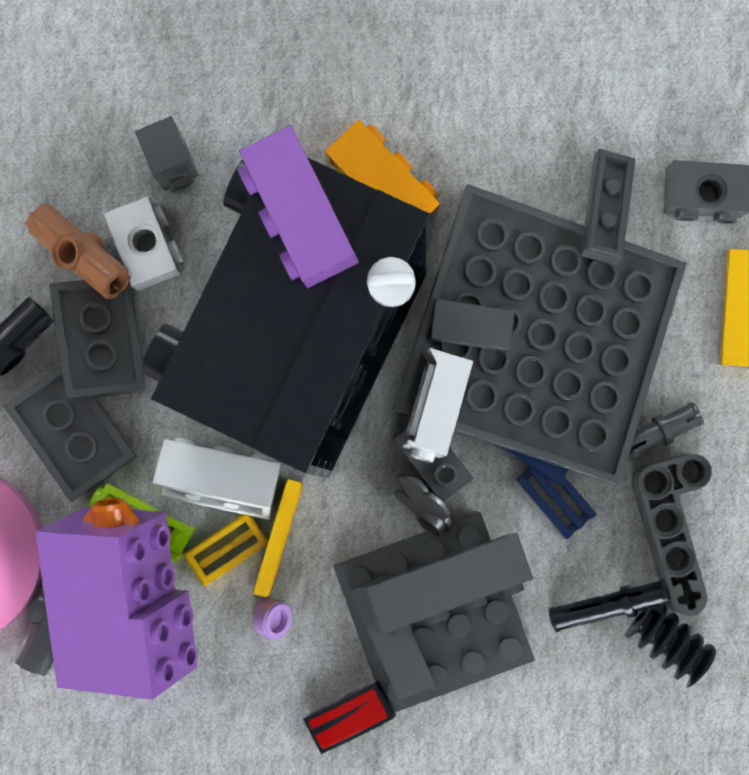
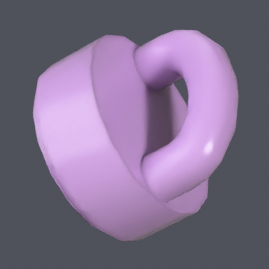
[253,597,292,640]

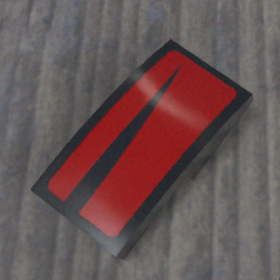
[303,680,396,754]

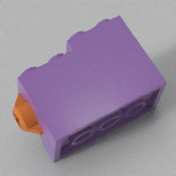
[35,498,198,700]

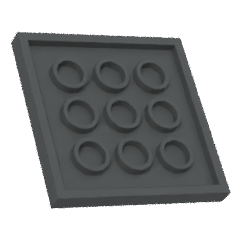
[333,512,535,712]

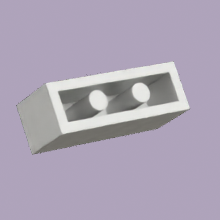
[152,438,281,520]

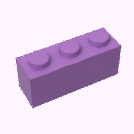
[237,125,359,288]

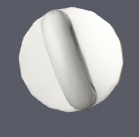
[367,257,416,307]

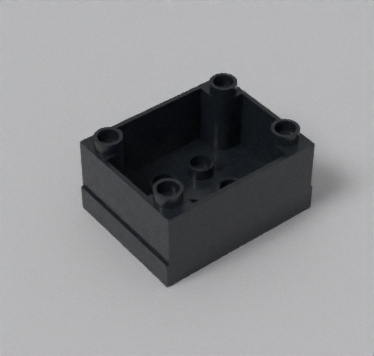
[141,157,430,478]

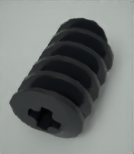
[625,605,716,688]

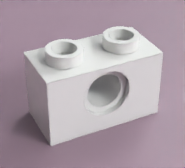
[103,196,183,291]

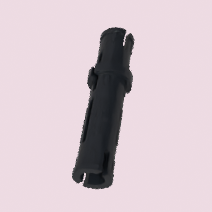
[549,579,671,632]

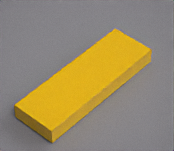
[719,249,749,368]
[253,478,304,598]

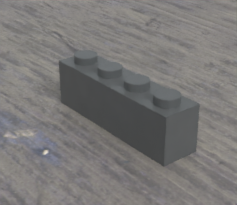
[361,533,534,639]

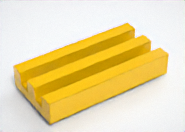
[182,514,269,587]

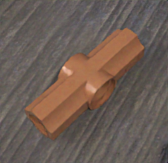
[25,204,131,299]

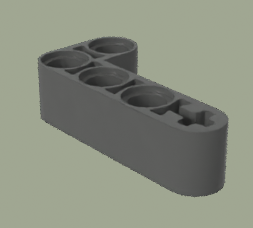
[632,454,712,616]

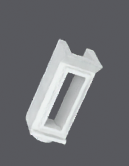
[401,348,473,463]

